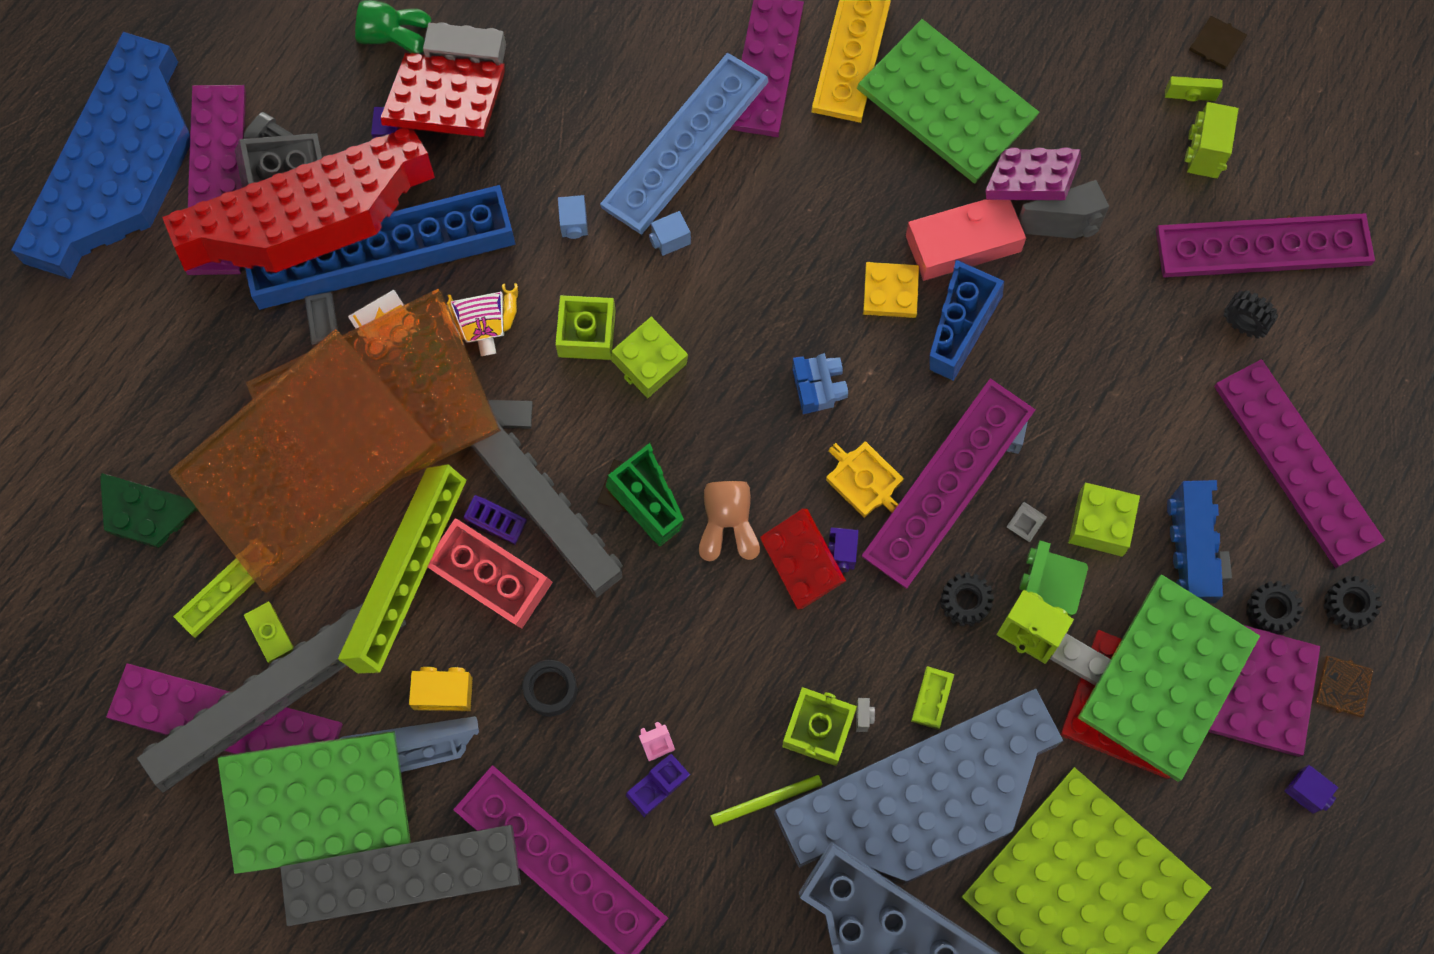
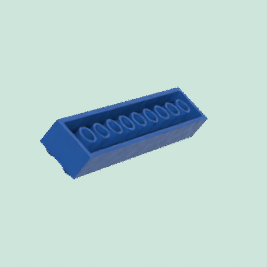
[245,185,516,310]

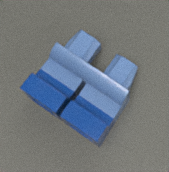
[792,353,848,414]

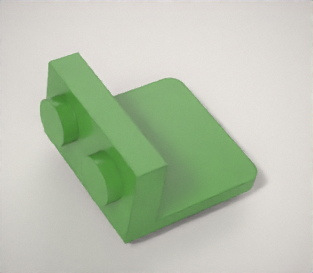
[1019,540,1088,616]

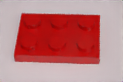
[760,509,846,609]

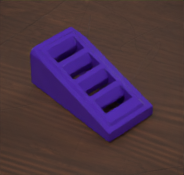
[463,495,527,545]

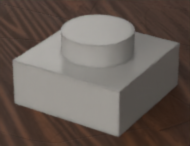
[856,698,875,732]

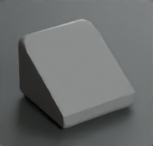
[1007,502,1047,542]

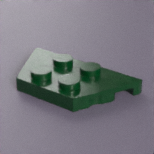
[100,473,202,548]

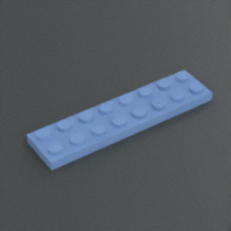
[600,53,768,235]

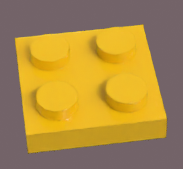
[863,262,919,318]

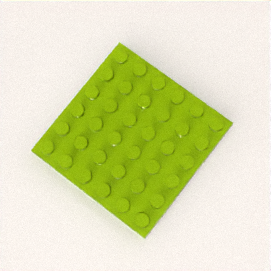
[961,767,1211,954]

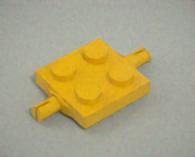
[826,441,904,518]

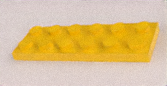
[812,0,891,123]

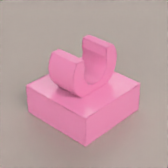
[639,722,675,761]

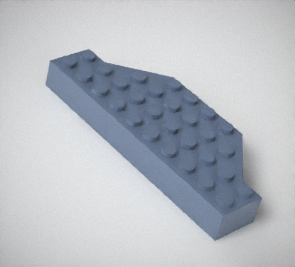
[774,689,1063,885]
[799,842,1001,954]

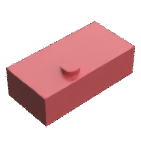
[906,199,1026,281]
[428,518,553,629]

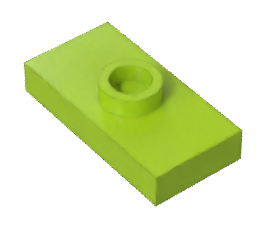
[1165,76,1222,101]
[244,601,294,664]
[911,666,954,730]

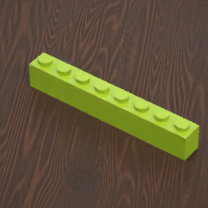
[338,465,466,674]

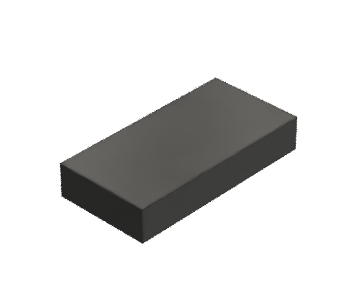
[305,292,340,348]
[485,400,533,429]

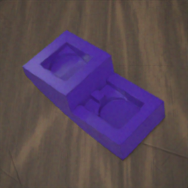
[625,754,690,817]

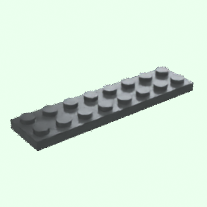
[280,825,521,926]

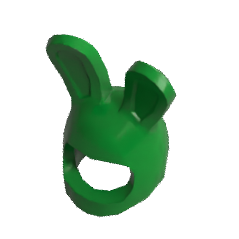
[355,0,431,54]

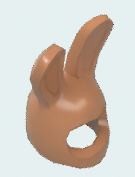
[699,481,760,561]

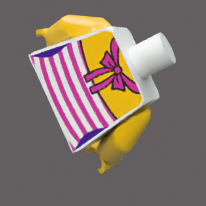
[436,283,518,356]

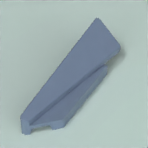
[340,716,479,772]

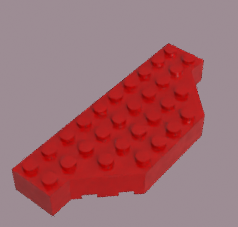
[162,128,435,273]

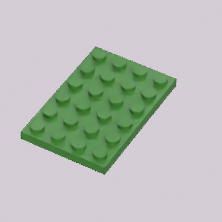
[857,19,1039,184]
[1077,574,1260,782]
[218,731,411,874]

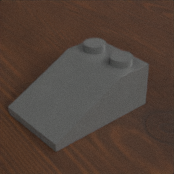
[235,133,322,188]
[1018,180,1109,239]

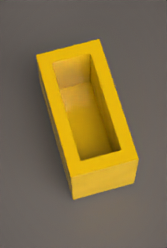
[409,667,473,711]

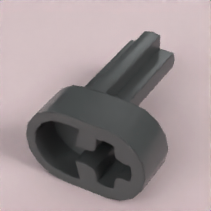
[244,112,293,139]

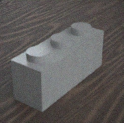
[423,22,506,65]

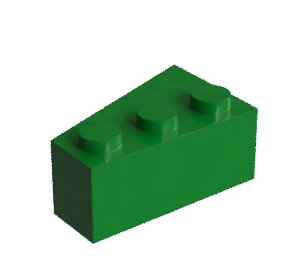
[606,443,684,547]

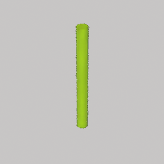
[710,775,822,826]

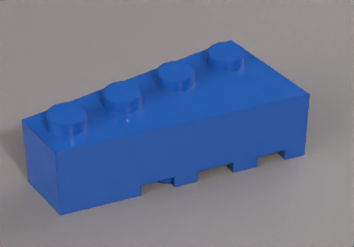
[930,260,1004,381]
[1167,480,1223,603]

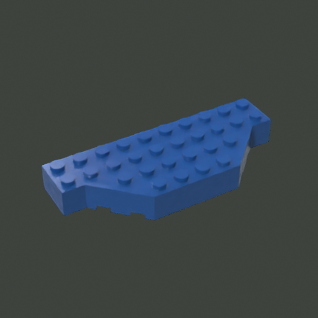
[11,32,190,279]

